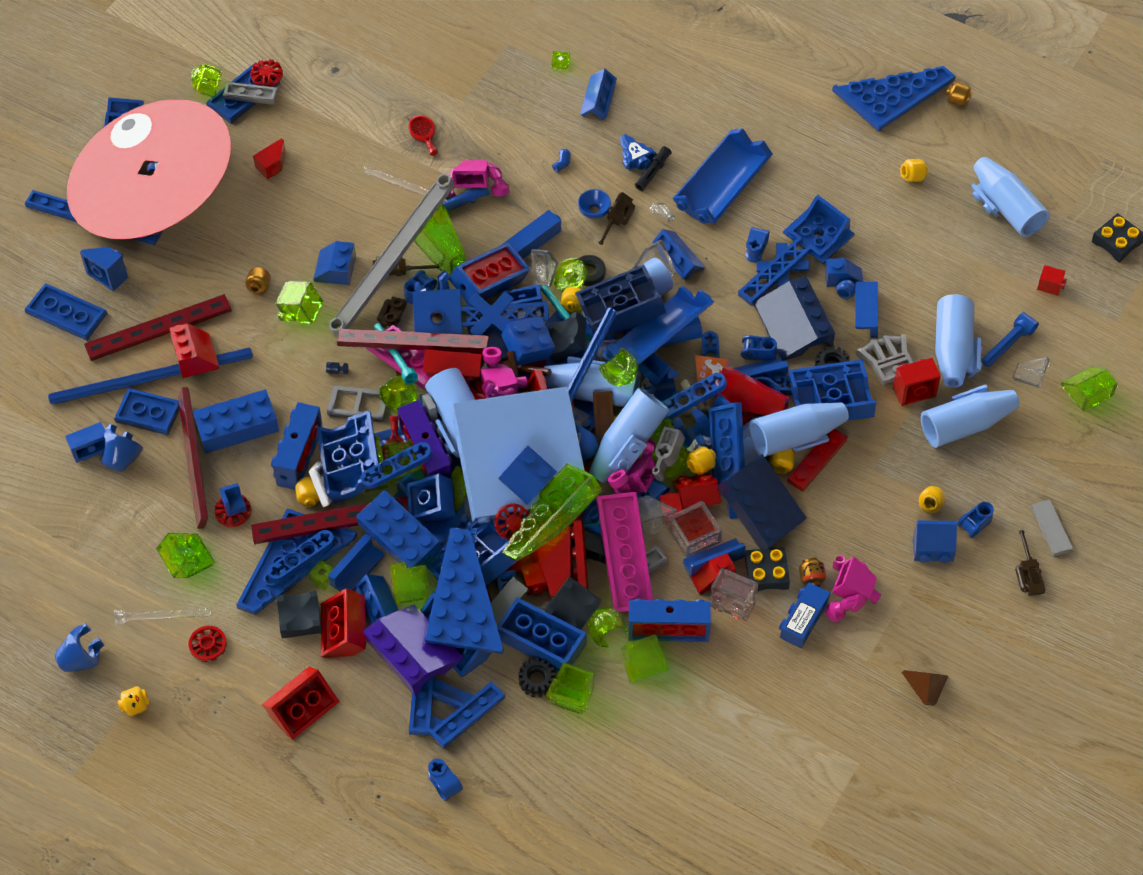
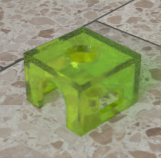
[308,560,334,590]

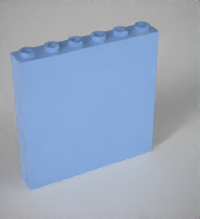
[450,387,590,524]

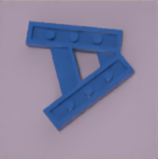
[409,675,505,749]

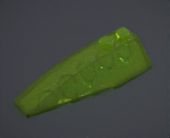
[503,463,602,561]

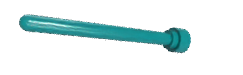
[541,285,593,351]
[374,323,418,385]

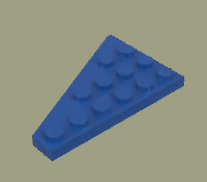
[832,66,956,131]
[236,508,357,615]
[425,528,504,654]

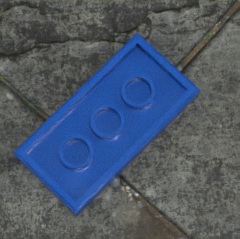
[206,62,280,124]
[24,283,107,341]
[709,402,745,485]

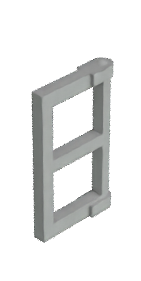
[327,385,389,421]

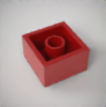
[893,358,941,406]

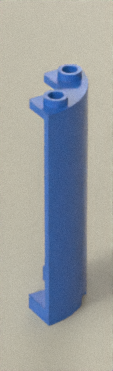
[673,128,773,224]
[603,286,714,369]

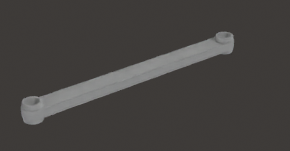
[329,174,454,337]

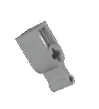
[652,426,685,482]

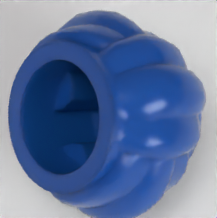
[836,279,855,299]

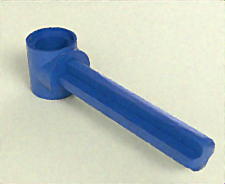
[981,312,1039,367]

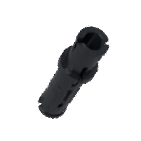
[635,146,672,191]

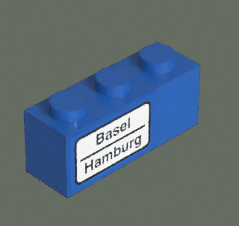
[779,582,830,649]

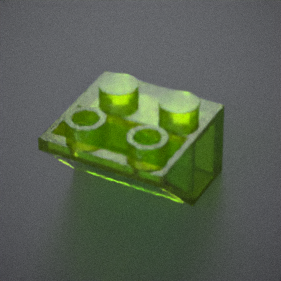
[156,533,215,578]

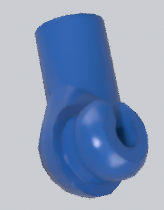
[552,149,571,172]

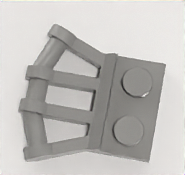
[856,335,913,385]

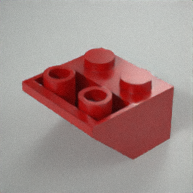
[672,472,721,511]

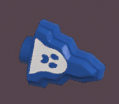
[620,134,657,170]

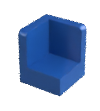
[220,483,247,516]

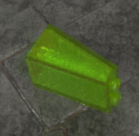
[414,203,466,280]

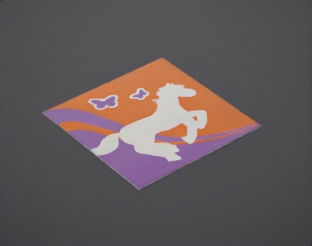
[695,355,730,387]

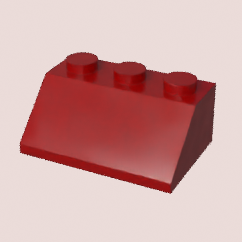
[169,323,220,378]
[423,350,485,381]
[321,588,366,658]
[262,666,340,740]

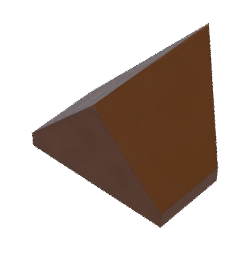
[902,670,948,706]

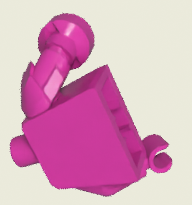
[446,160,510,200]
[481,347,527,398]
[608,438,656,494]
[825,555,881,622]

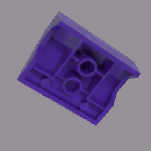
[363,604,463,697]

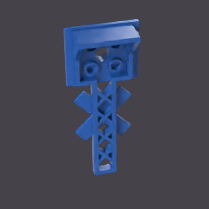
[738,195,855,306]
[413,289,549,335]

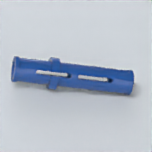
[437,188,489,215]

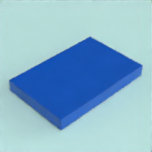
[114,388,180,435]

